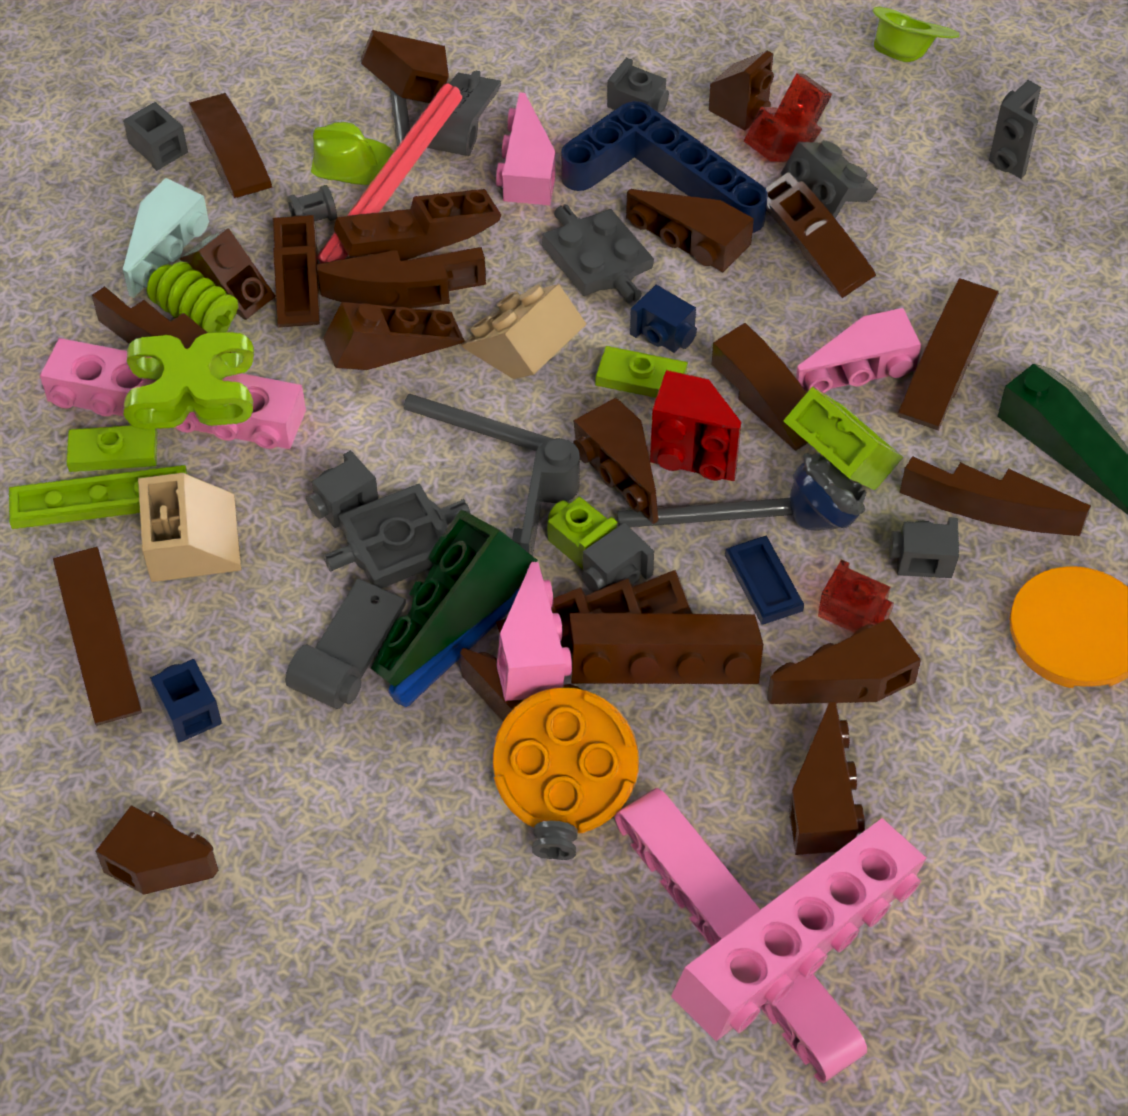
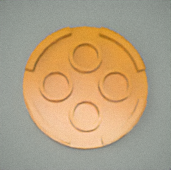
[1009,566,1128,688]
[493,688,639,833]

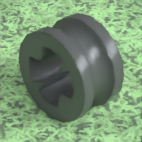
[532,821,578,860]

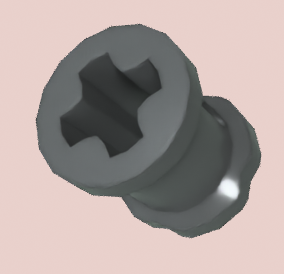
[287,185,337,221]

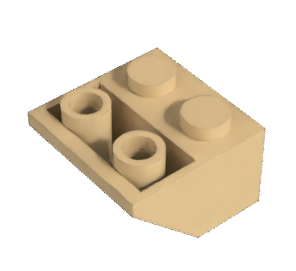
[461,284,587,379]
[138,473,242,582]

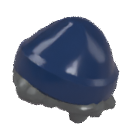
[790,453,867,531]

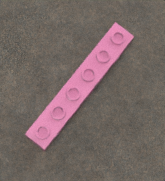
[40,338,306,449]
[671,818,926,1042]

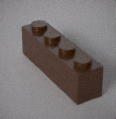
[567,613,764,684]

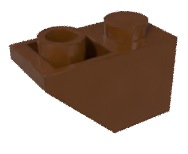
[361,30,449,103]
[708,50,774,131]
[179,228,276,320]
[95,805,219,895]

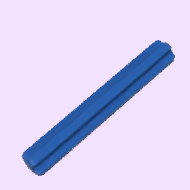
[388,588,520,707]

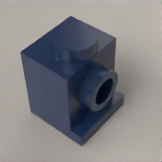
[630,284,697,353]
[150,659,222,743]

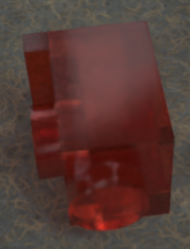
[818,559,894,632]

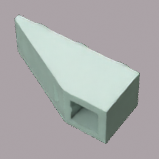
[123,178,209,298]

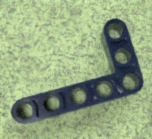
[561,101,768,233]

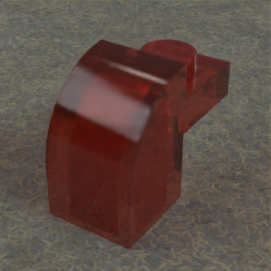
[744,73,832,162]

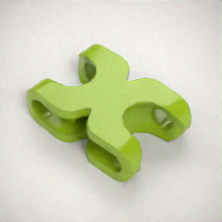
[123,332,254,429]

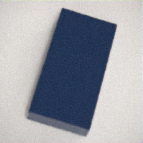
[725,535,804,625]

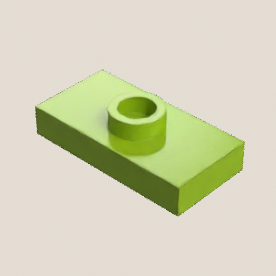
[595,346,688,398]
[67,425,158,472]

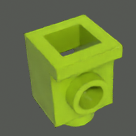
[547,496,618,570]

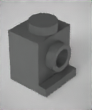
[607,57,669,113]
[123,102,188,171]
[306,450,378,528]
[889,517,959,578]
[582,523,654,593]

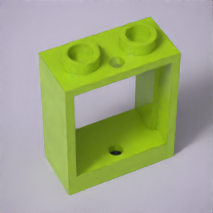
[784,386,904,490]

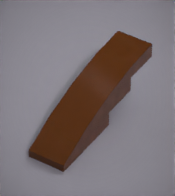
[189,93,273,199]
[898,278,999,431]
[92,286,231,353]
[900,456,1091,536]
[53,546,142,726]
[496,570,693,648]

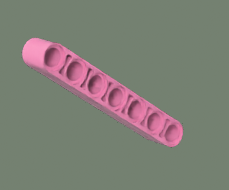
[614,788,867,1083]

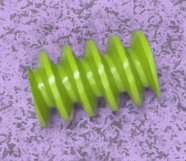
[146,261,238,333]

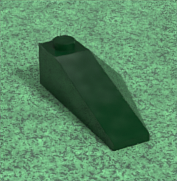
[997,363,1128,515]
[370,509,538,687]

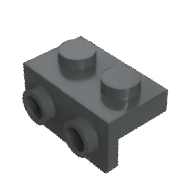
[989,80,1041,179]
[781,140,878,218]

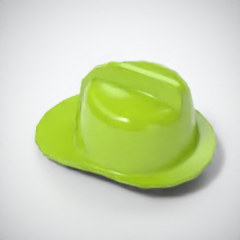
[872,6,960,62]
[311,122,394,185]

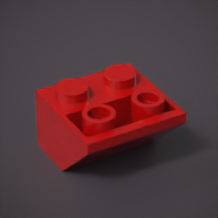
[650,370,742,481]

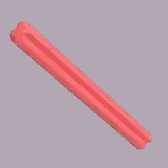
[317,83,462,264]

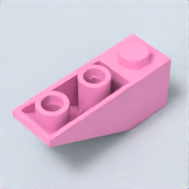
[496,92,556,205]
[796,308,921,393]
[497,562,572,701]

